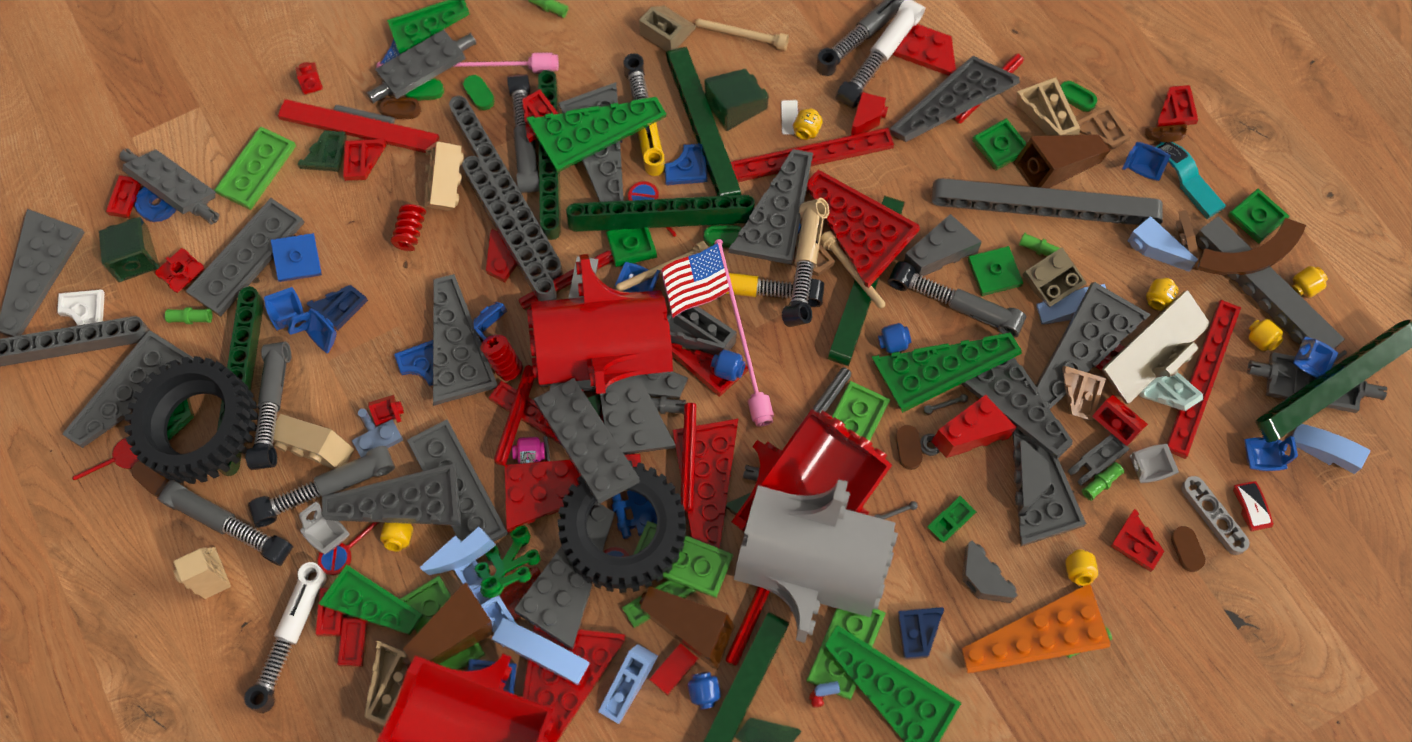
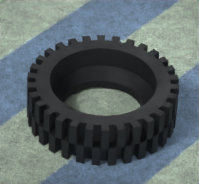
[125,356,258,484]
[558,461,686,593]

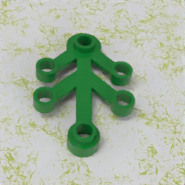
[475,525,541,598]

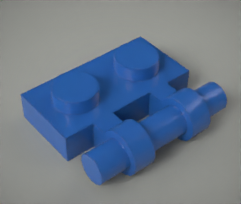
[612,491,657,539]

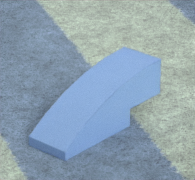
[1292,424,1371,474]
[420,527,496,575]

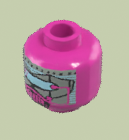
[512,437,545,464]

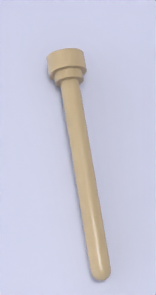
[695,19,789,51]
[820,231,885,308]
[615,241,708,291]

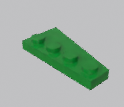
[387,0,470,54]
[318,564,424,635]

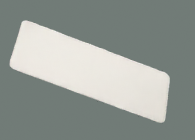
[781,100,798,134]

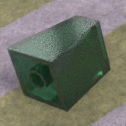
[705,68,769,131]
[99,217,160,283]

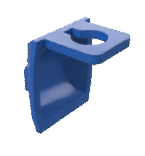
[1122,142,1171,181]
[614,262,660,292]
[264,287,305,330]
[474,302,507,340]
[288,308,337,353]
[1293,336,1338,378]
[1244,436,1298,471]

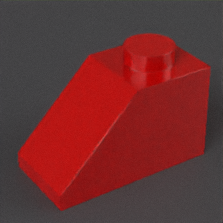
[851,92,888,135]

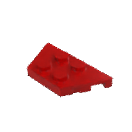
[892,24,956,76]

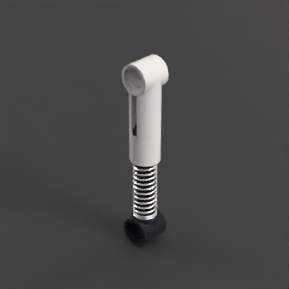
[835,0,925,109]
[244,562,327,713]

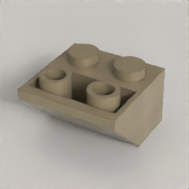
[639,6,696,51]
[1022,247,1087,307]

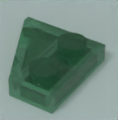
[298,130,347,172]
[735,718,802,742]

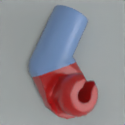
[809,681,840,708]

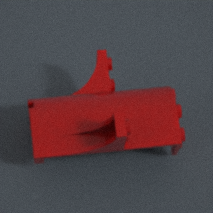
[527,254,673,394]
[731,409,892,532]
[377,654,554,742]

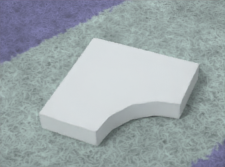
[57,289,105,326]

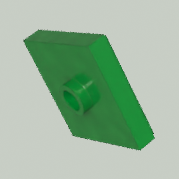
[972,118,1027,171]
[1227,188,1290,244]
[606,227,657,267]
[968,246,1023,296]

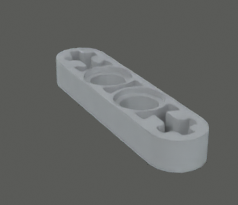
[1181,476,1249,555]

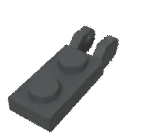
[1068,434,1130,486]

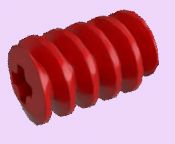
[391,204,426,251]
[480,335,523,381]

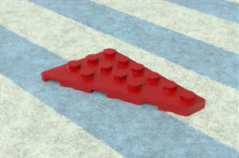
[806,169,920,288]
[523,625,626,742]

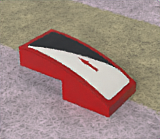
[1233,481,1274,531]

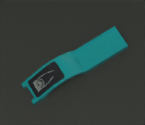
[1156,142,1226,219]

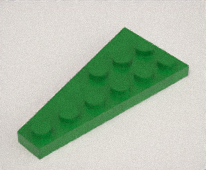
[526,97,667,173]
[872,333,1022,413]
[824,625,961,742]

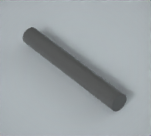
[334,104,395,124]

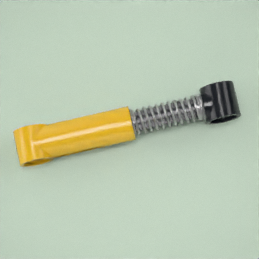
[624,53,665,176]
[725,273,825,307]

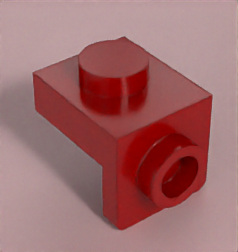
[295,62,323,94]
[368,395,404,425]

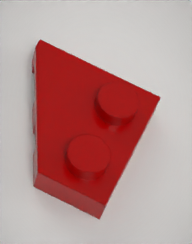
[1156,85,1198,127]
[522,89,558,143]
[343,139,387,181]
[486,229,518,283]
[1111,509,1165,572]

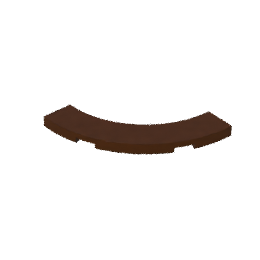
[1197,218,1306,275]

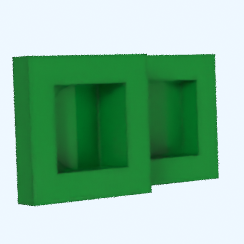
[927,496,977,543]

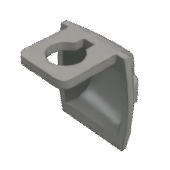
[1130,444,1179,483]
[299,502,350,554]

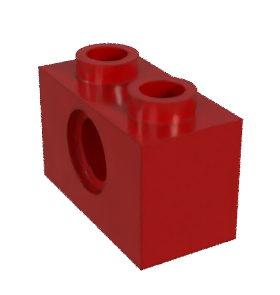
[1092,395,1148,446]

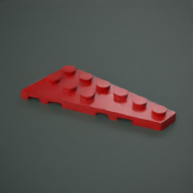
[672,419,738,549]
[505,454,641,532]

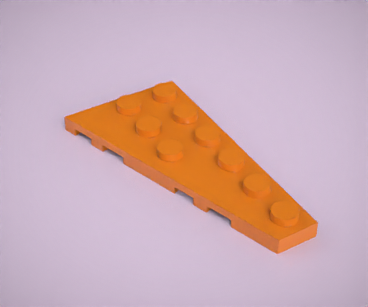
[962,584,1110,673]

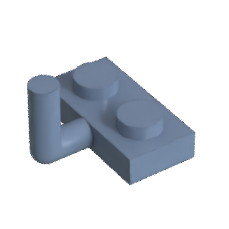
[352,408,403,457]

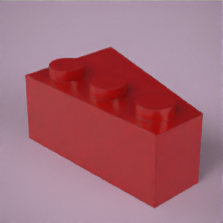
[931,395,1017,458]

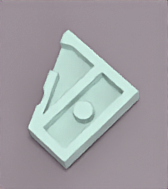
[1139,373,1203,411]

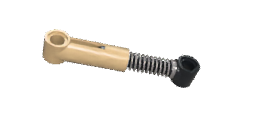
[782,198,829,327]

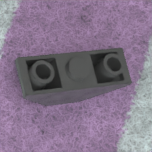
[1013,440,1051,513]
[962,540,1018,603]

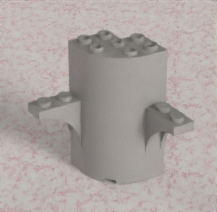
[734,479,898,643]

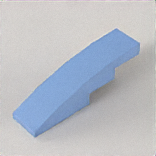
[454,560,517,647]
[492,618,589,684]

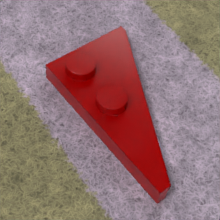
[671,343,748,397]

